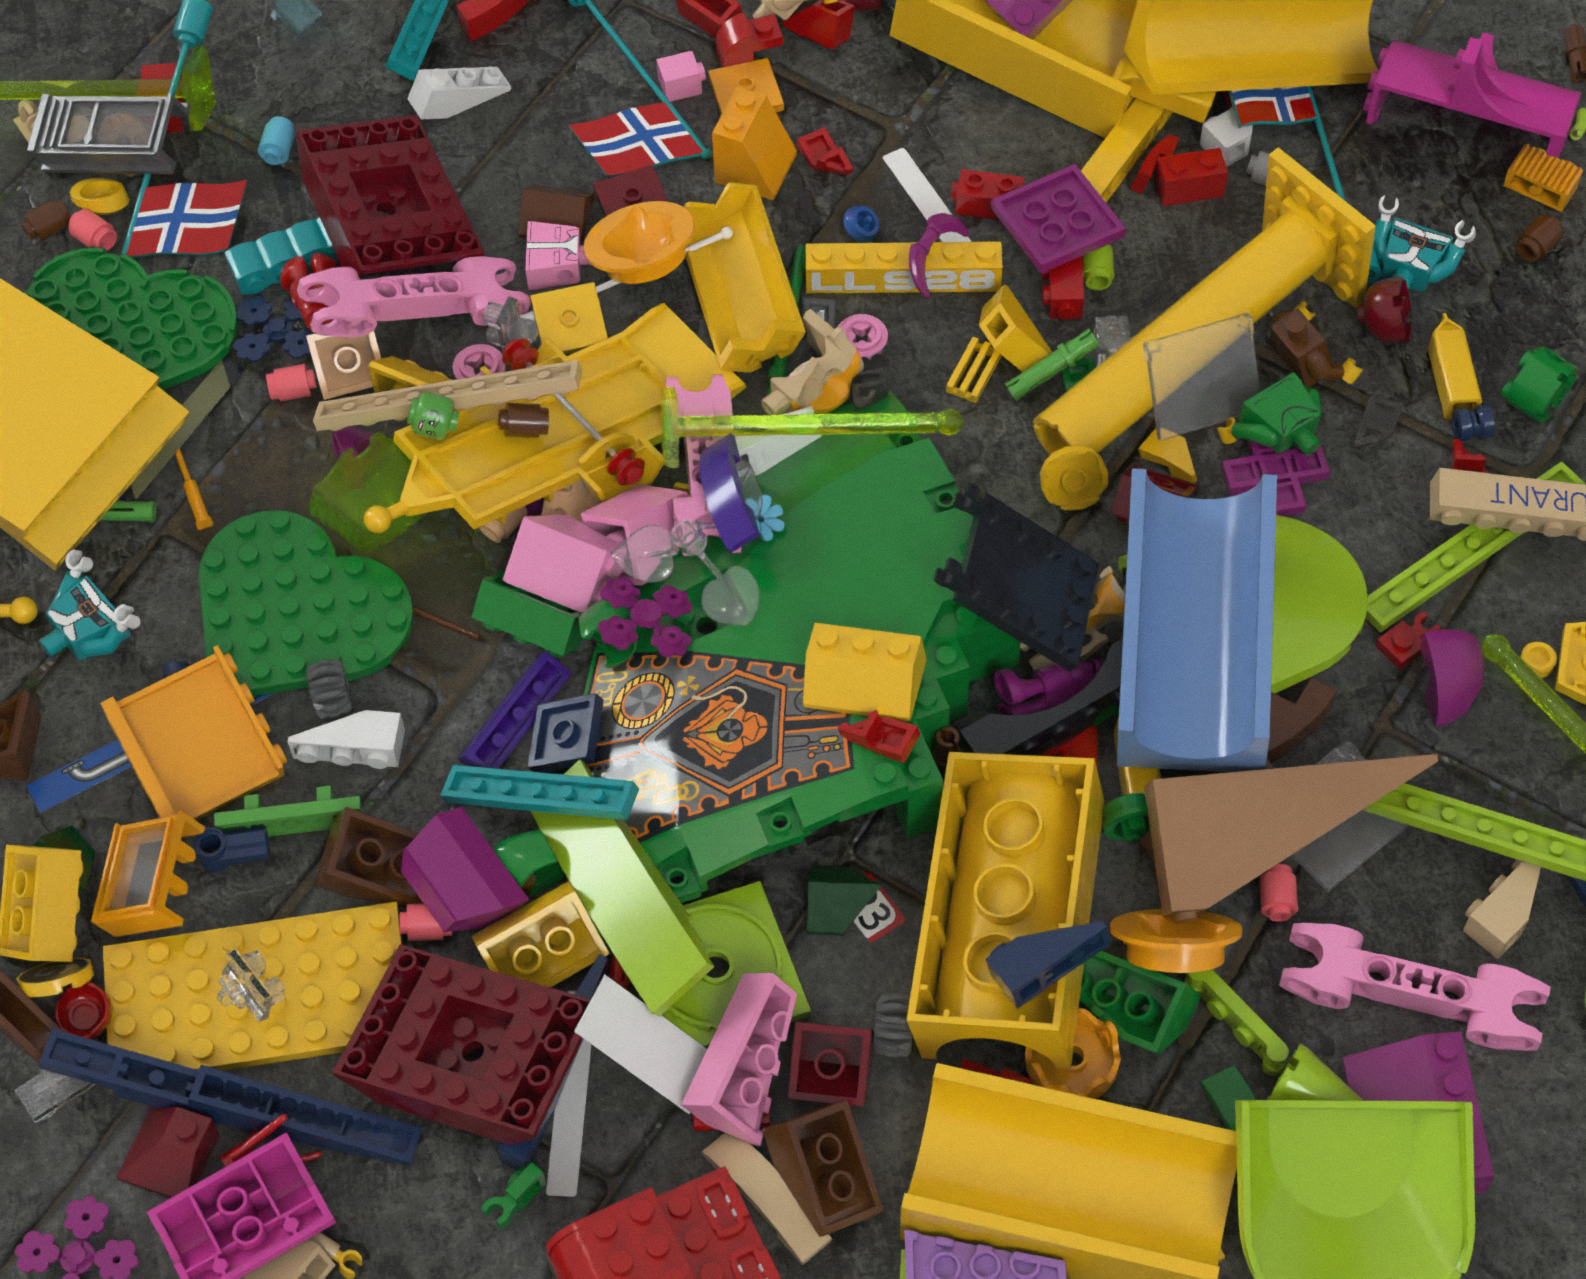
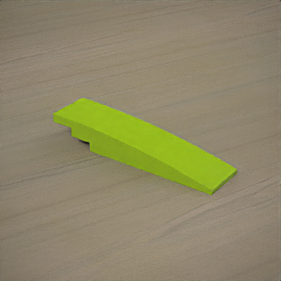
[531,759,715,1017]

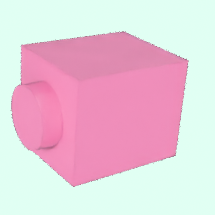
[656,51,706,102]

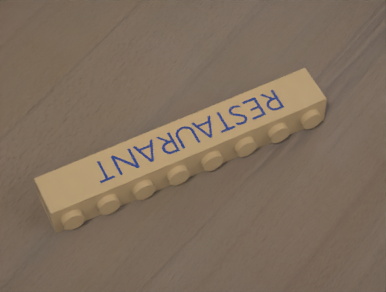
[1430,468,1586,541]

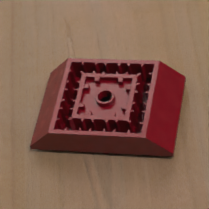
[296,115,484,275]
[332,944,591,1145]

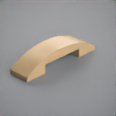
[702,1133,832,1265]

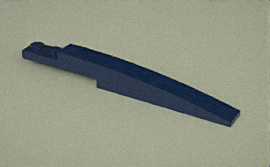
[39,1028,422,1165]

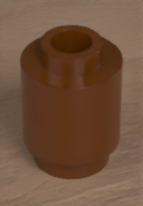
[21,199,71,243]
[1516,214,1563,262]
[498,403,549,438]

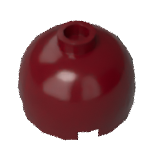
[1358,276,1412,343]

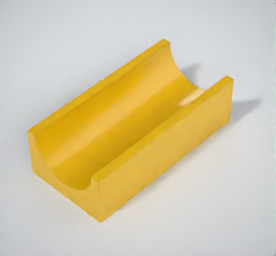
[889,0,1138,138]
[1123,0,1378,95]
[906,752,1105,1069]
[900,1063,1237,1279]

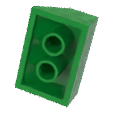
[471,570,583,657]

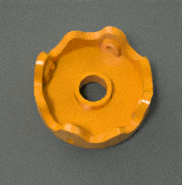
[1025,1008,1121,1099]

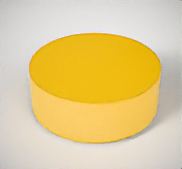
[1519,642,1557,678]

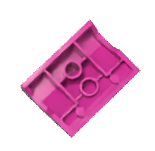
[147,1133,336,1279]

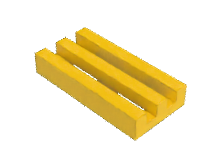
[946,337,1002,403]

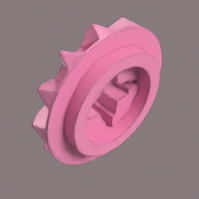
[838,314,888,360]
[453,344,506,379]

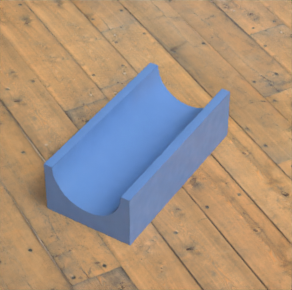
[1117,468,1277,772]

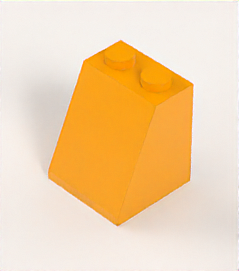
[712,87,797,200]

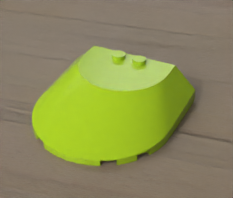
[1118,515,1368,693]
[1235,1100,1475,1279]

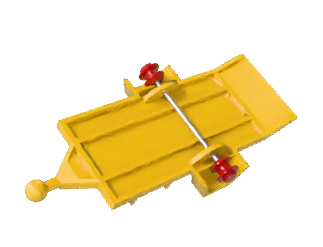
[364,303,746,533]

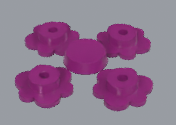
[598,577,692,657]
[15,1196,139,1279]

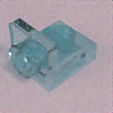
[271,0,323,36]

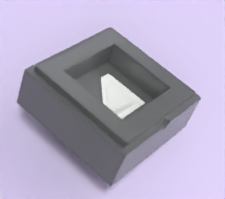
[801,297,835,332]

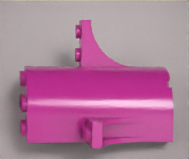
[1363,32,1581,158]

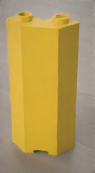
[684,182,806,373]

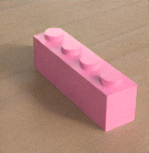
[681,973,797,1146]

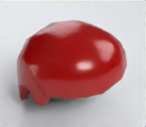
[54,982,113,1039]

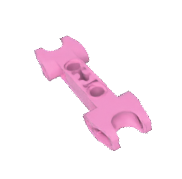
[297,256,531,338]
[663,374,741,556]
[1279,923,1551,1051]

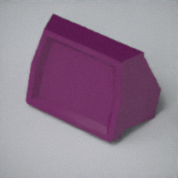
[401,807,529,932]

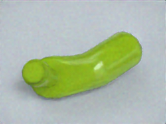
[1569,108,1586,140]

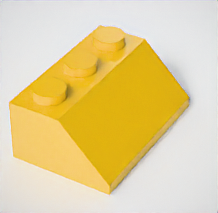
[368,356,452,393]
[803,623,927,722]
[0,845,83,962]
[472,881,610,987]

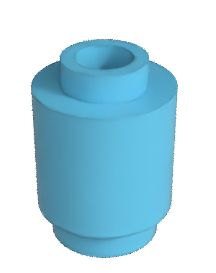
[258,116,296,165]

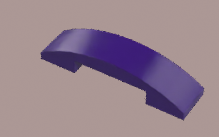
[700,433,760,553]

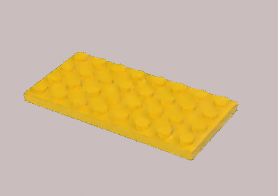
[103,901,403,1071]

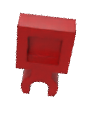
[1375,612,1441,670]

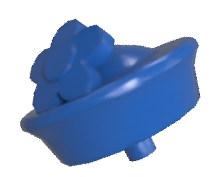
[843,206,879,243]

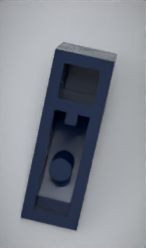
[985,921,1111,1009]

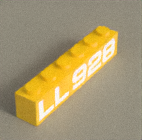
[806,242,1003,294]

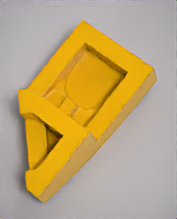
[1138,427,1197,484]

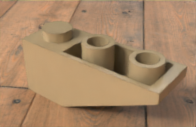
[1463,859,1541,959]

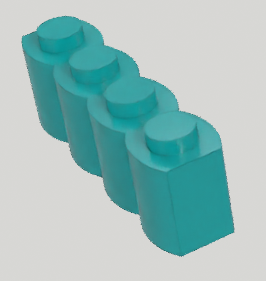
[225,217,339,295]

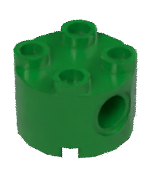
[1500,346,1579,424]

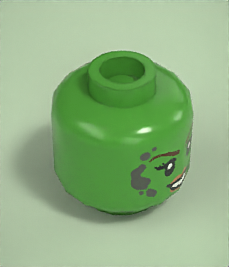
[407,392,460,440]

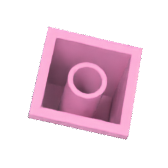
[581,484,688,586]
[503,514,628,613]

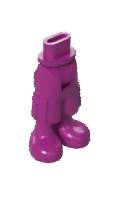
[994,660,1105,715]

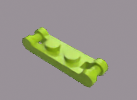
[1185,969,1289,1076]

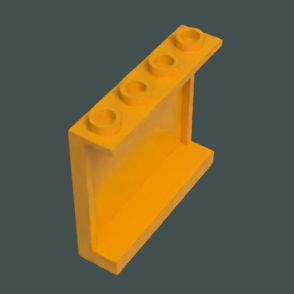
[100,645,287,820]

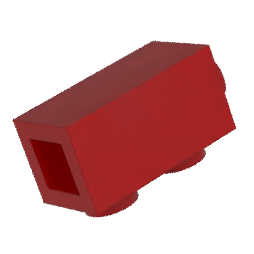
[951,169,1025,220]
[1041,256,1084,320]

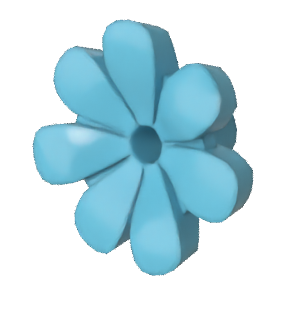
[745,495,785,541]

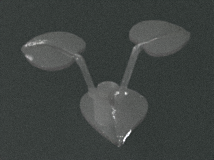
[611,466,763,626]

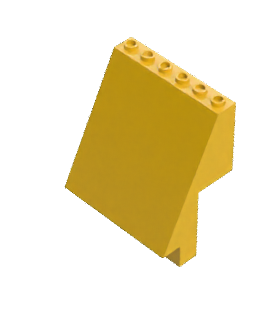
[0,279,189,571]

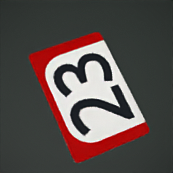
[854,873,906,943]

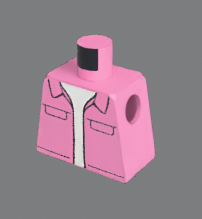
[525,221,591,290]

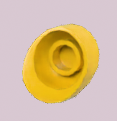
[70,178,130,215]

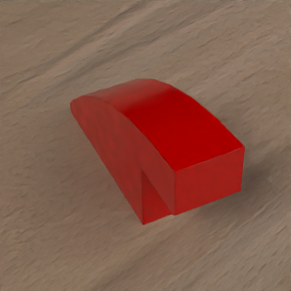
[457,0,529,42]

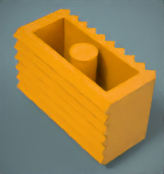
[1503,144,1583,212]

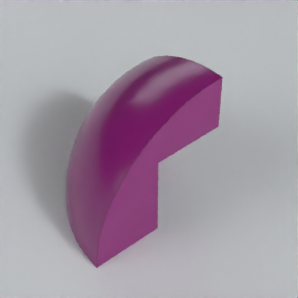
[1420,630,1485,728]

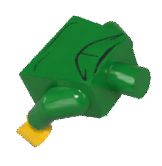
[1217,372,1322,456]

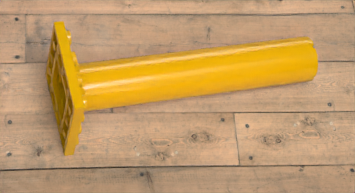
[1033,147,1376,455]

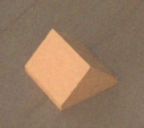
[306,330,381,400]

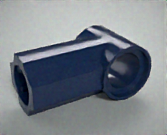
[193,826,270,873]

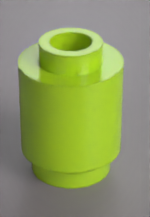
[1082,244,1114,290]

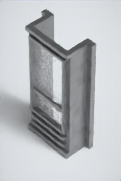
[27,94,191,174]

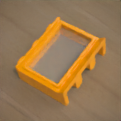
[91,809,205,937]

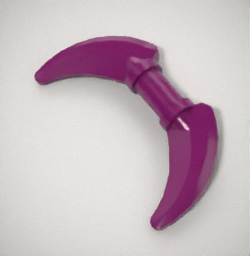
[909,213,969,298]

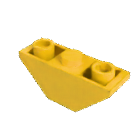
[979,285,1052,372]

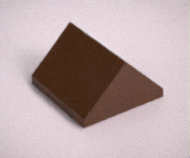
[518,185,595,245]
[0,690,41,779]

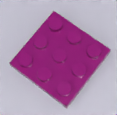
[991,164,1126,273]

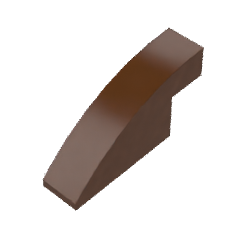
[1204,678,1337,775]
[0,970,64,1064]

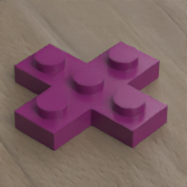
[1221,440,1330,516]

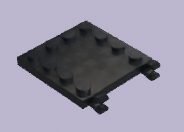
[933,482,1099,672]

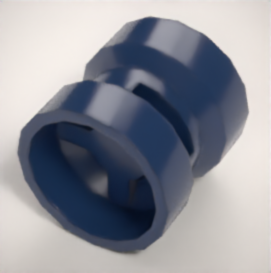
[1452,404,1495,441]

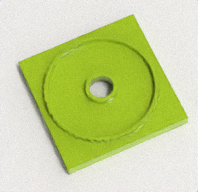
[661,881,811,1049]

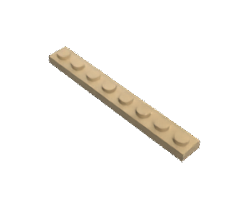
[313,360,582,431]

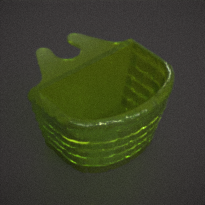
[309,431,426,553]

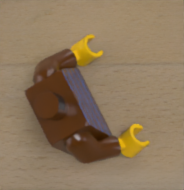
[1269,301,1363,387]

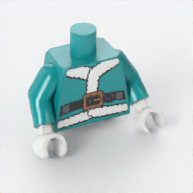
[1373,195,1476,291]
[38,550,140,660]

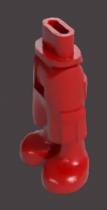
[280,253,339,334]

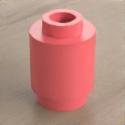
[69,209,117,252]
[266,363,317,402]
[1259,864,1298,922]
[400,904,453,941]

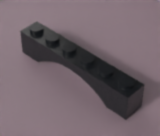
[959,638,1123,756]

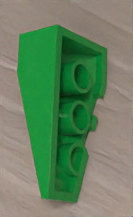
[1080,951,1201,1055]

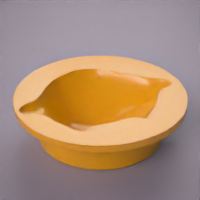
[584,201,695,284]
[1110,909,1243,973]

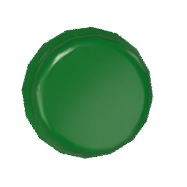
[1102,793,1150,841]

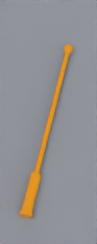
[175,448,213,530]

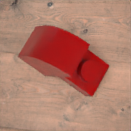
[716,13,783,68]

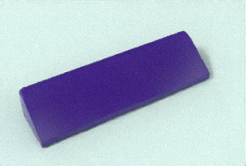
[457,651,572,769]

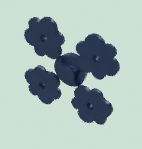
[233,296,313,362]

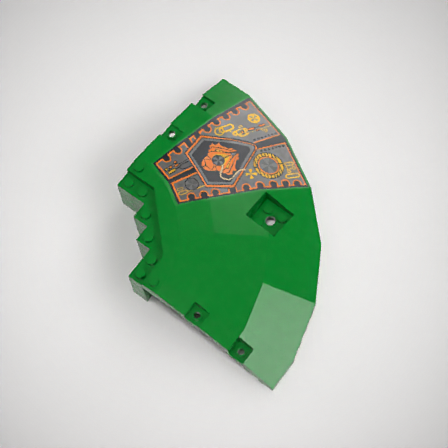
[568,391,1021,943]

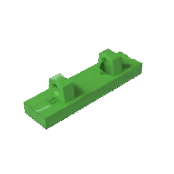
[214,786,364,837]

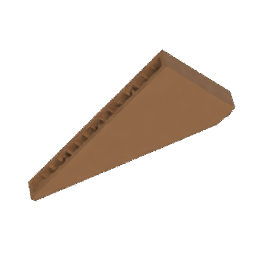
[1144,754,1438,922]

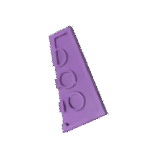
[904,1230,1067,1279]

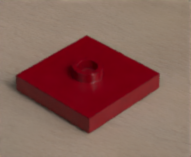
[593,166,669,217]

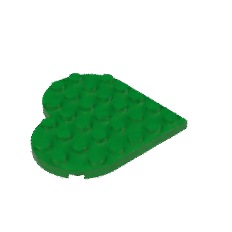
[23,248,238,390]
[199,510,414,696]

